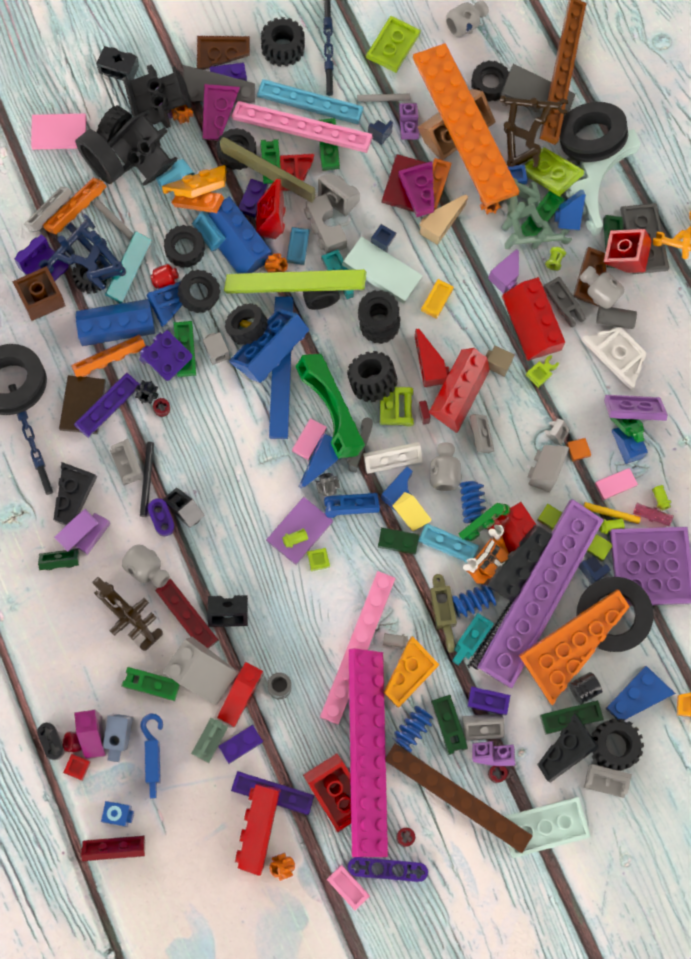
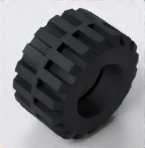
[261,17,305,67]
[347,351,398,402]
[591,718,644,771]

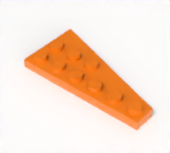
[518,589,630,706]

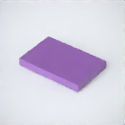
[604,395,668,421]
[266,497,333,565]

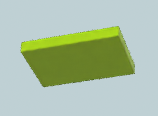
[366,15,421,73]
[525,147,584,196]

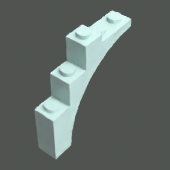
[565,129,641,236]

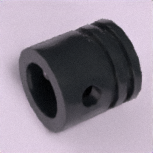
[569,672,602,704]

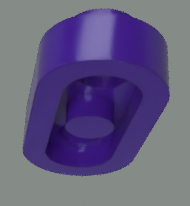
[148,498,175,537]

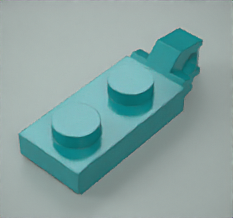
[321,249,354,300]
[452,613,494,666]

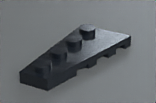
[484,525,552,602]

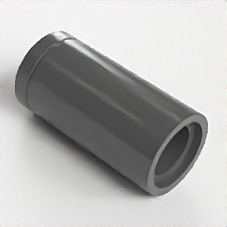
[596,306,637,329]

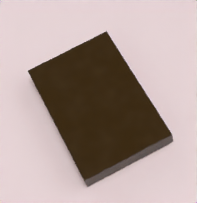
[59,375,106,434]

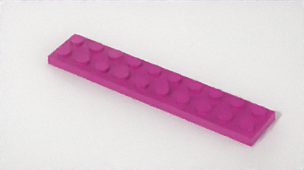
[349,648,388,857]

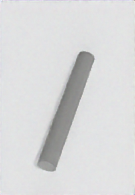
[357,93,410,102]
[94,199,133,240]

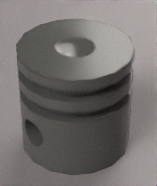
[267,672,291,700]

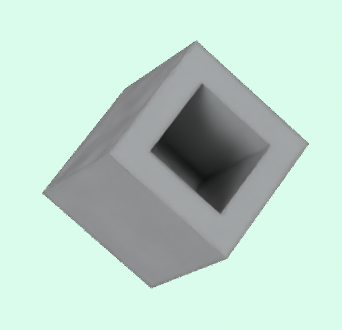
[203,332,230,365]

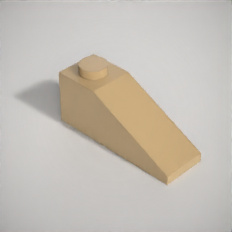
[419,195,468,245]

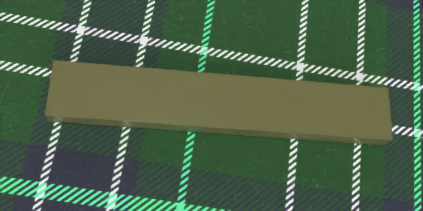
[220,137,315,203]

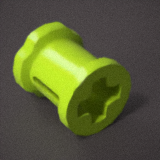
[545,247,566,271]

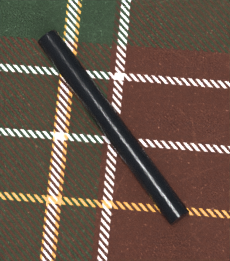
[140,442,154,517]

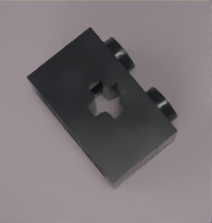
[96,46,139,81]

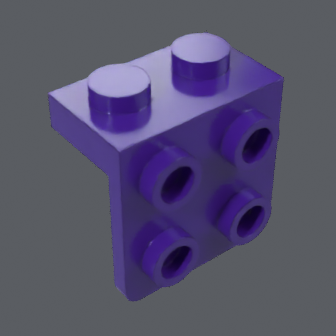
[14,234,69,281]
[139,330,193,381]

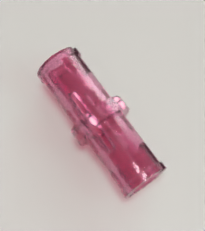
[633,502,674,527]

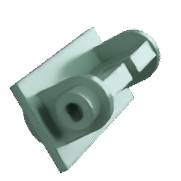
[191,718,228,763]

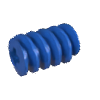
[460,481,486,523]
[452,584,496,619]
[392,706,433,752]

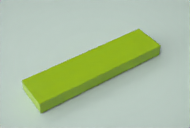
[537,503,612,562]

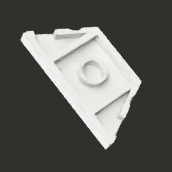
[582,327,647,390]

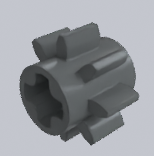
[316,473,340,496]

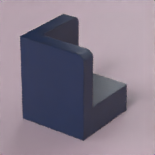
[368,120,393,145]
[371,224,396,253]
[578,556,611,584]

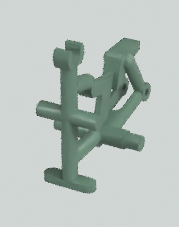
[502,178,572,250]

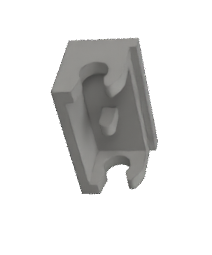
[110,439,143,485]
[584,764,632,798]

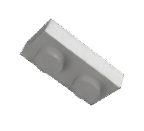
[469,414,494,454]

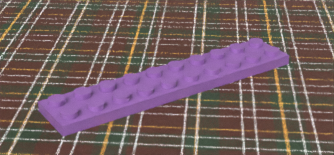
[477,499,603,688]

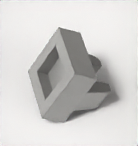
[545,419,570,446]

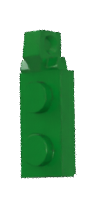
[610,418,645,443]

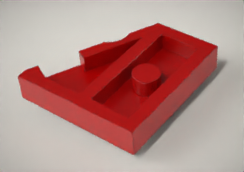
[280,154,314,191]

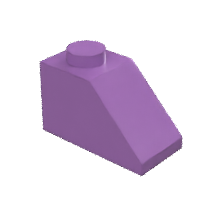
[488,249,519,294]

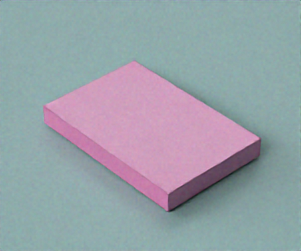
[31,113,87,150]

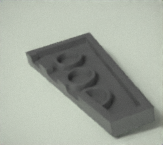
[184,65,255,102]

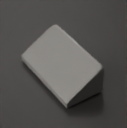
[462,714,504,741]

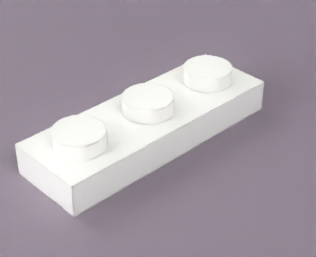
[363,442,423,474]

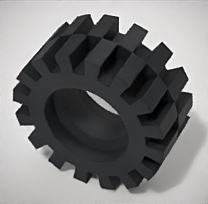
[72,258,107,294]

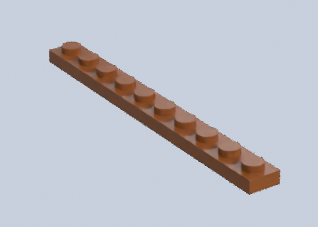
[539,0,587,145]

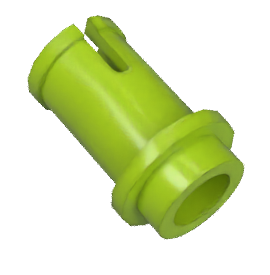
[652,485,672,511]
[599,518,625,534]
[282,528,308,548]

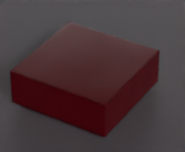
[418,400,431,425]

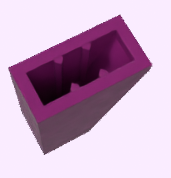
[74,710,106,759]

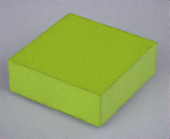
[307,548,330,572]

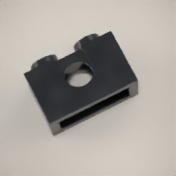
[207,595,248,627]

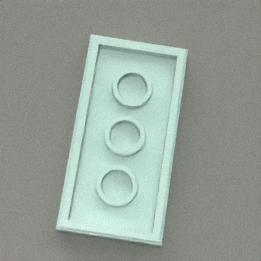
[342,237,423,304]
[505,797,591,858]

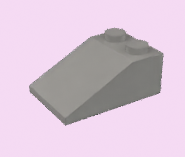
[163,637,239,705]

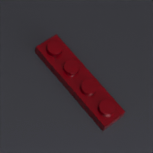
[155,578,219,649]

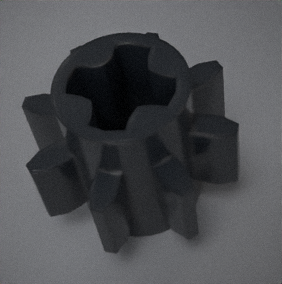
[135,380,159,404]

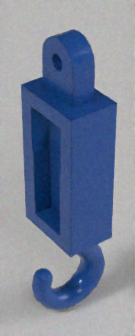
[140,713,163,799]

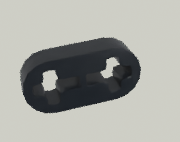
[37,722,64,761]

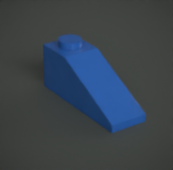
[298,434,342,489]

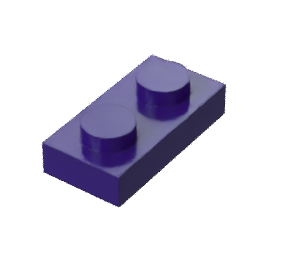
[209,62,247,81]
[239,178,268,218]
[467,687,511,716]
[218,725,263,764]

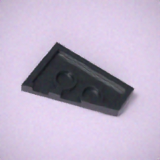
[53,462,97,526]
[537,713,599,783]

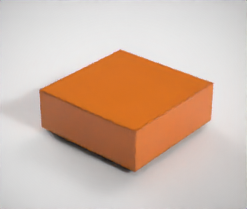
[566,438,591,462]

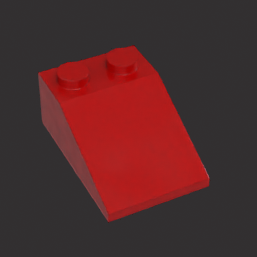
[256,179,286,239]
[303,753,351,832]

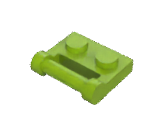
[380,387,414,426]

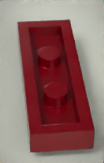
[81,835,146,861]

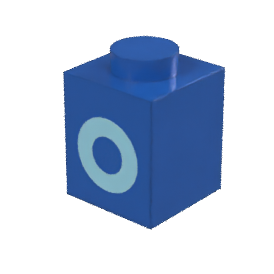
[101,801,134,827]

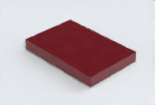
[381,154,427,212]

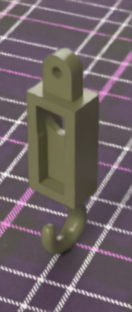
[430,574,457,653]

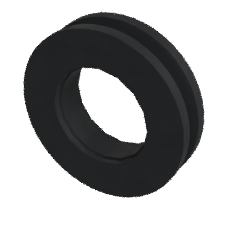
[559,102,628,162]
[0,344,47,415]
[576,577,654,652]

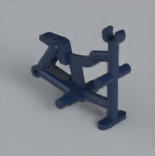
[39,213,126,290]

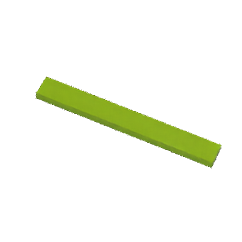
[224,269,367,294]

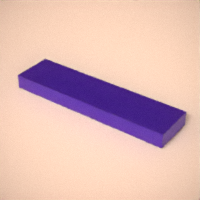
[74,373,140,438]
[231,771,315,815]

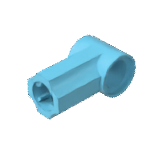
[156,159,195,189]

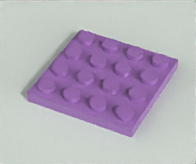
[610,527,691,606]

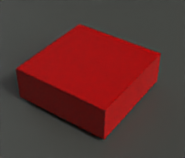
[63,754,91,781]

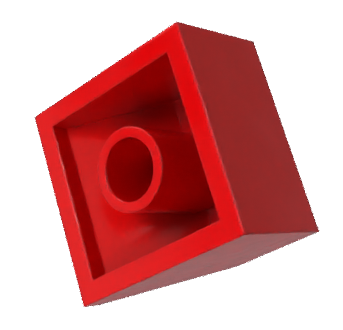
[604,229,652,273]
[488,502,536,554]

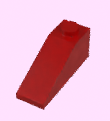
[414,329,450,387]
[217,662,264,727]

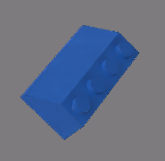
[208,196,271,274]
[76,299,156,346]
[229,308,310,383]

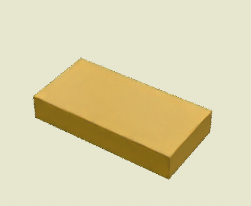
[421,279,454,319]

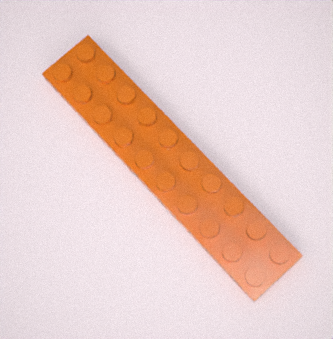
[413,43,520,207]

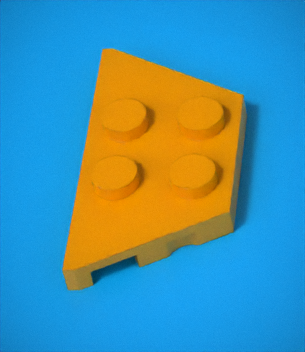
[162,165,227,198]

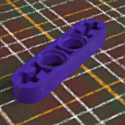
[347,857,428,882]

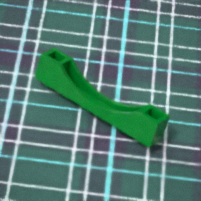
[295,354,365,458]

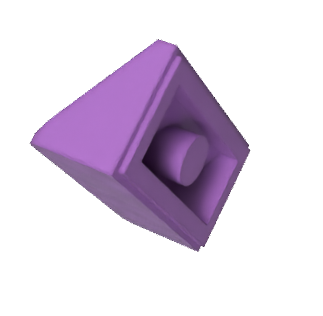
[75,513,111,555]

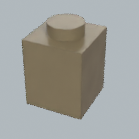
[486,345,515,377]

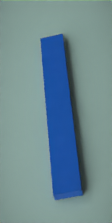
[269,297,293,439]

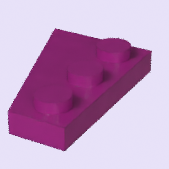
[202,84,240,141]
[399,161,434,217]

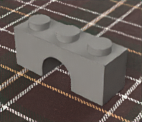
[304,194,347,254]

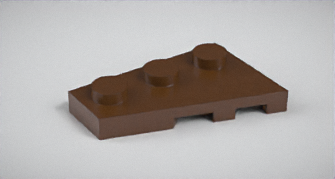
[197,36,250,70]
[573,247,606,307]

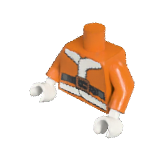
[463,525,509,584]

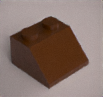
[12,266,66,321]

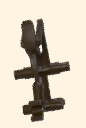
[500,95,569,168]
[92,577,163,651]

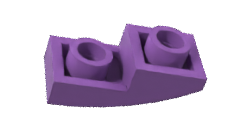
[399,103,419,140]
[54,509,98,552]
[472,741,515,766]

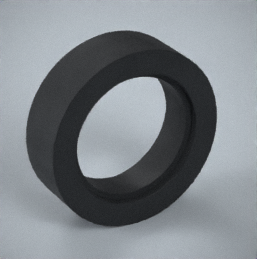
[75,129,124,184]

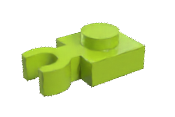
[525,355,559,388]

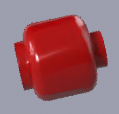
[150,264,179,289]

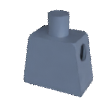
[103,714,134,762]

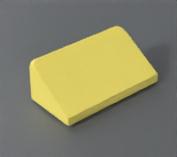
[393,492,431,531]

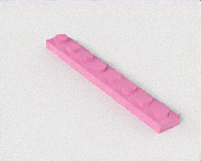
[232,101,373,153]
[320,571,395,725]

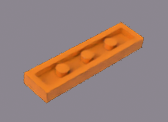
[43,177,107,235]
[71,335,146,377]

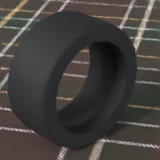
[303,290,340,310]

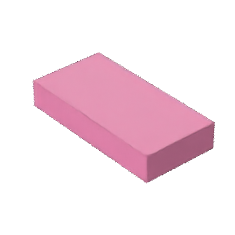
[292,418,327,460]
[595,468,638,500]
[327,865,370,911]

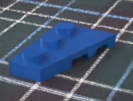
[605,666,676,720]

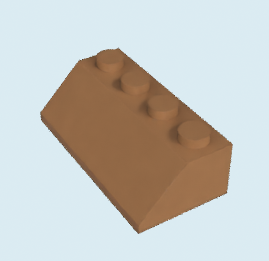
[418,89,496,160]

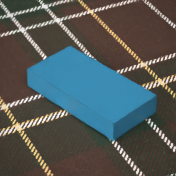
[192,211,226,251]
[286,227,310,265]

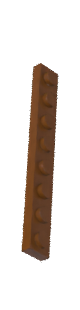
[385,743,533,853]

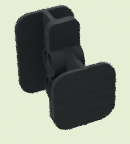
[123,64,192,128]
[108,110,178,186]

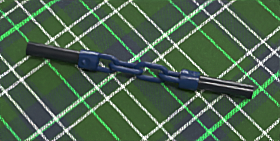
[323,0,334,96]
[8,384,53,495]

